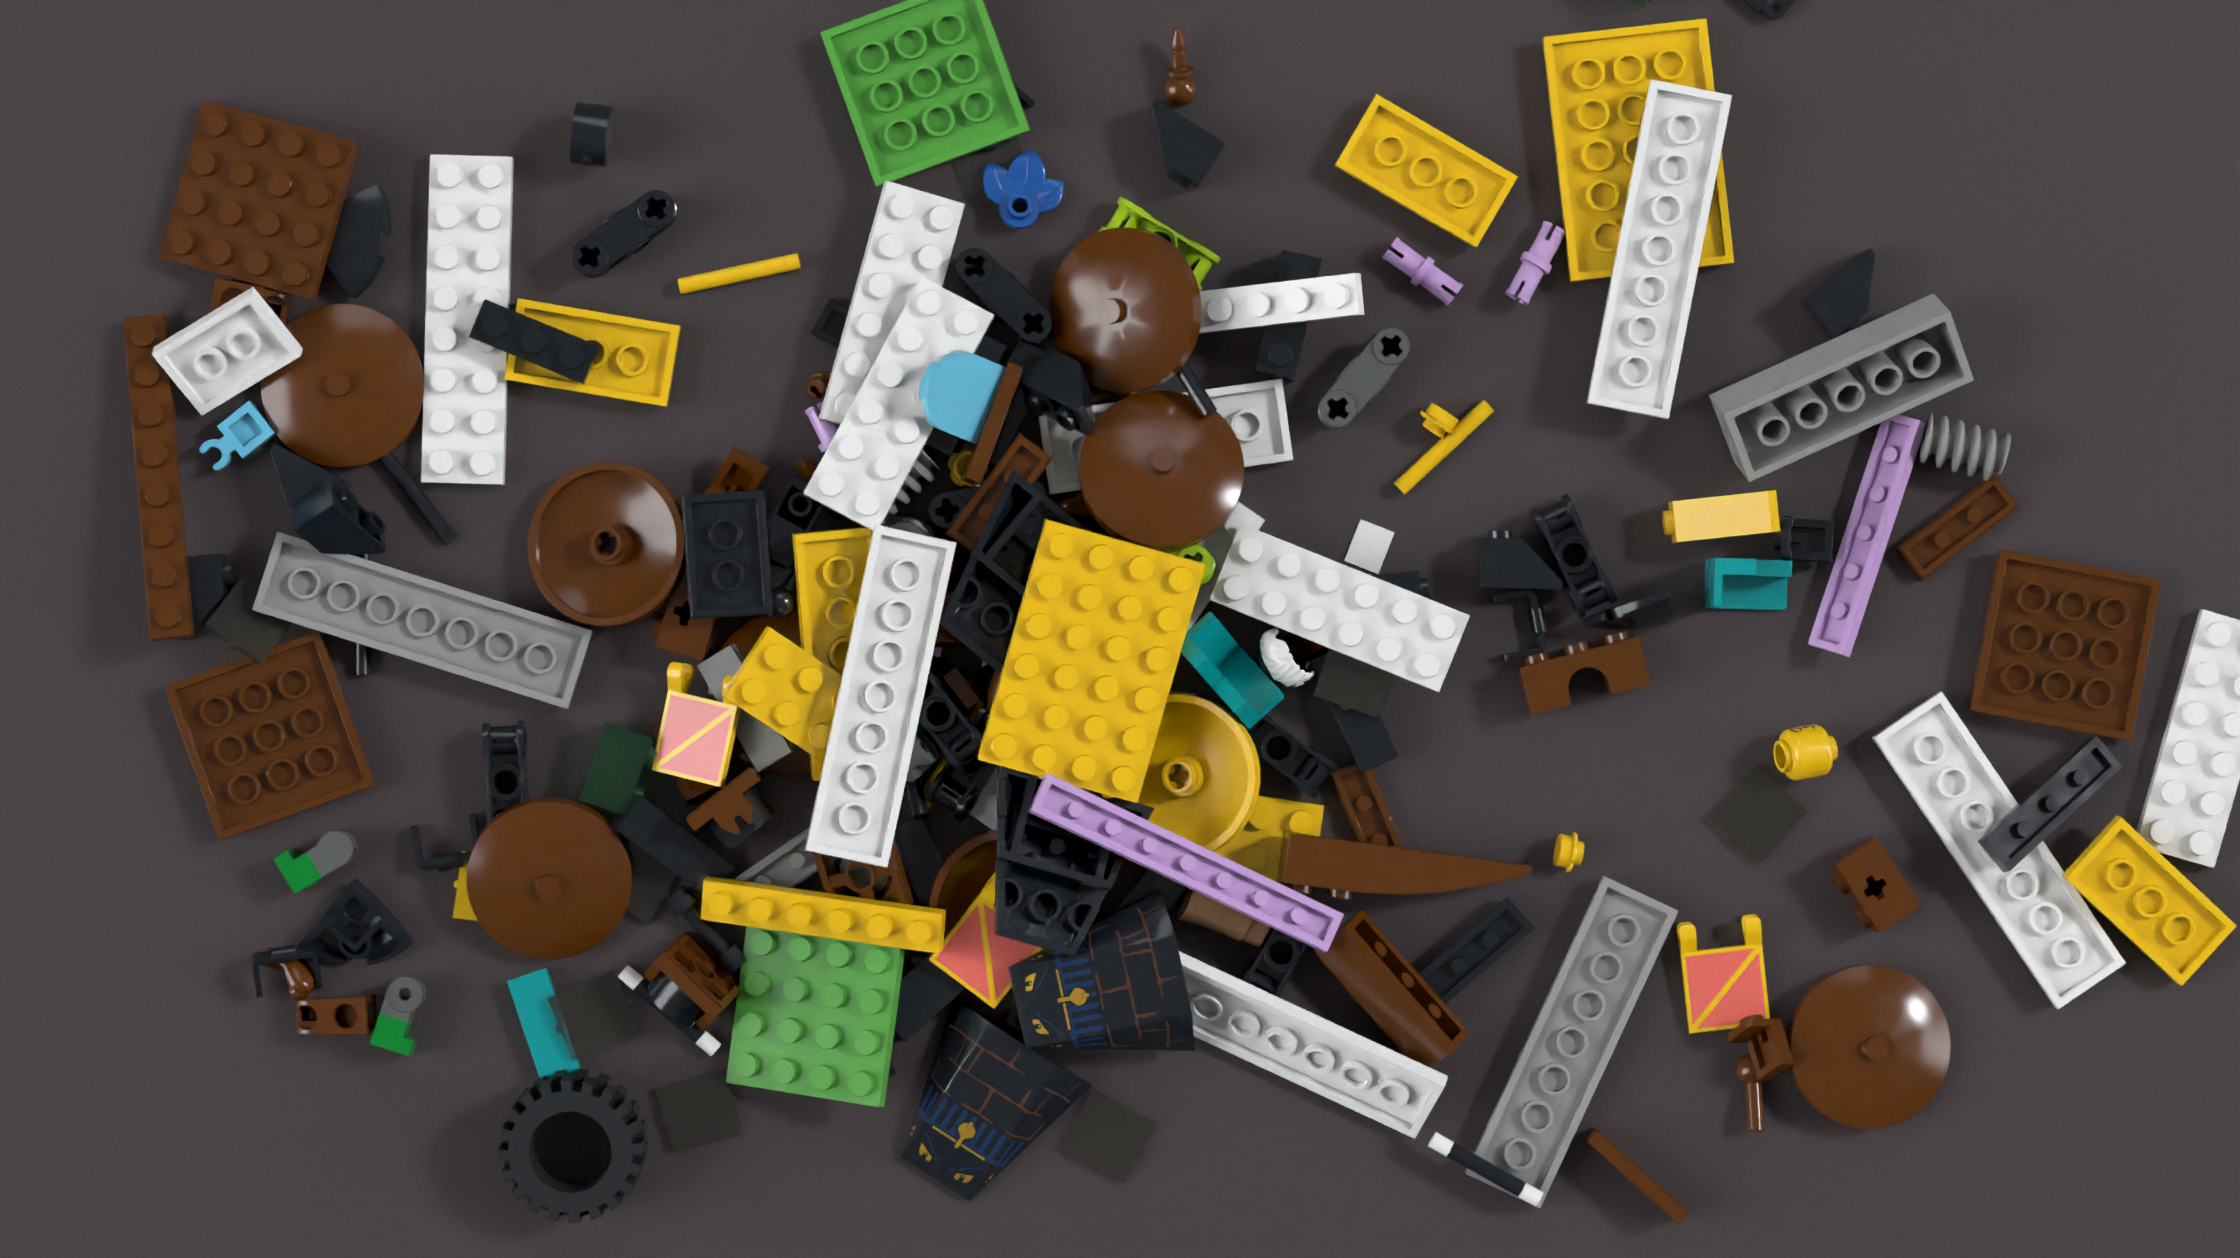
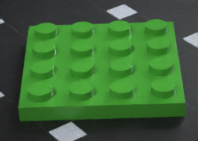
[820,0,1031,188]
[726,926,905,1107]

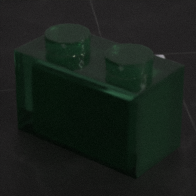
[579,722,657,815]

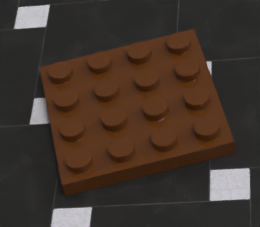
[159,100,360,301]
[1968,549,2162,741]
[164,631,376,841]

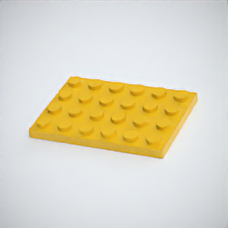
[1542,18,1734,282]
[977,519,1206,803]

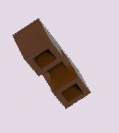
[1516,631,1651,716]

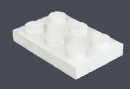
[152,287,303,415]

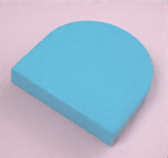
[919,350,1006,444]

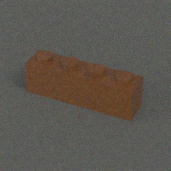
[1314,909,1470,1068]

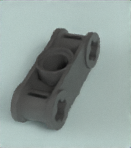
[1318,328,1410,429]

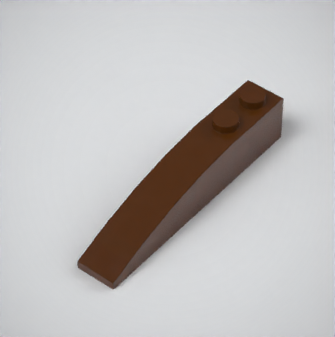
[1277,831,1532,899]

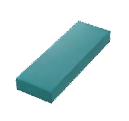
[507,967,581,1079]

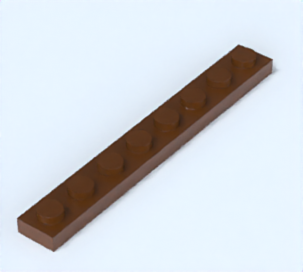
[123,314,194,642]

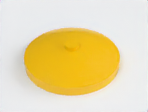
[1102,694,1261,852]

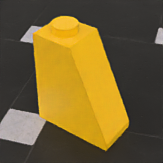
[1662,490,1780,543]

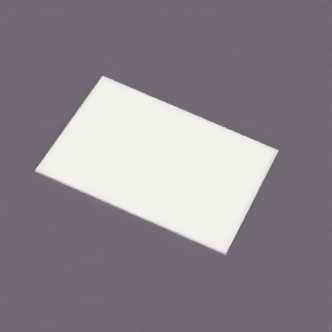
[1344,519,1395,574]

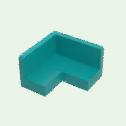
[1704,558,1792,610]
[1181,612,1284,729]

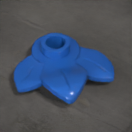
[983,150,1064,229]

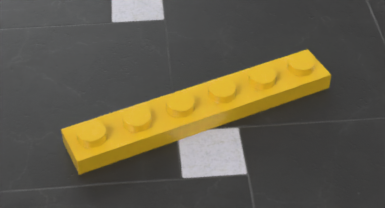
[701,876,946,954]

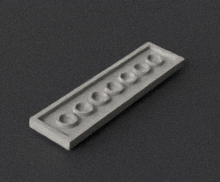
[252,532,593,709]
[1465,876,1678,1208]

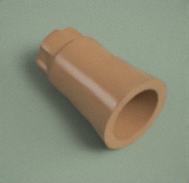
[1177,888,1270,947]

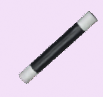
[618,965,721,1056]
[1428,1132,1544,1207]

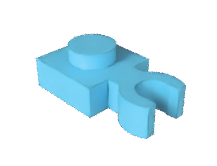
[199,401,276,471]

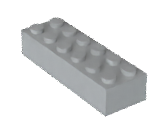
[1709,293,1974,482]

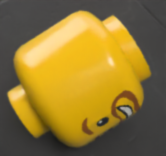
[1773,724,1838,781]

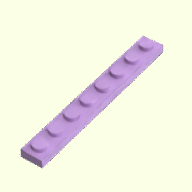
[1028,773,1344,952]

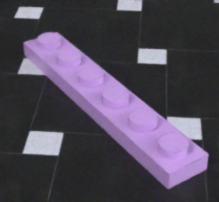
[1808,415,1927,657]

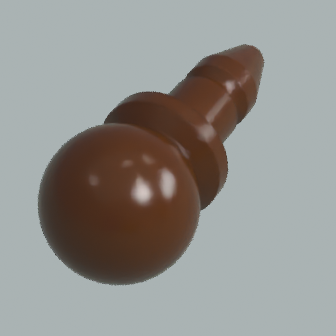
[1164,27,1197,106]

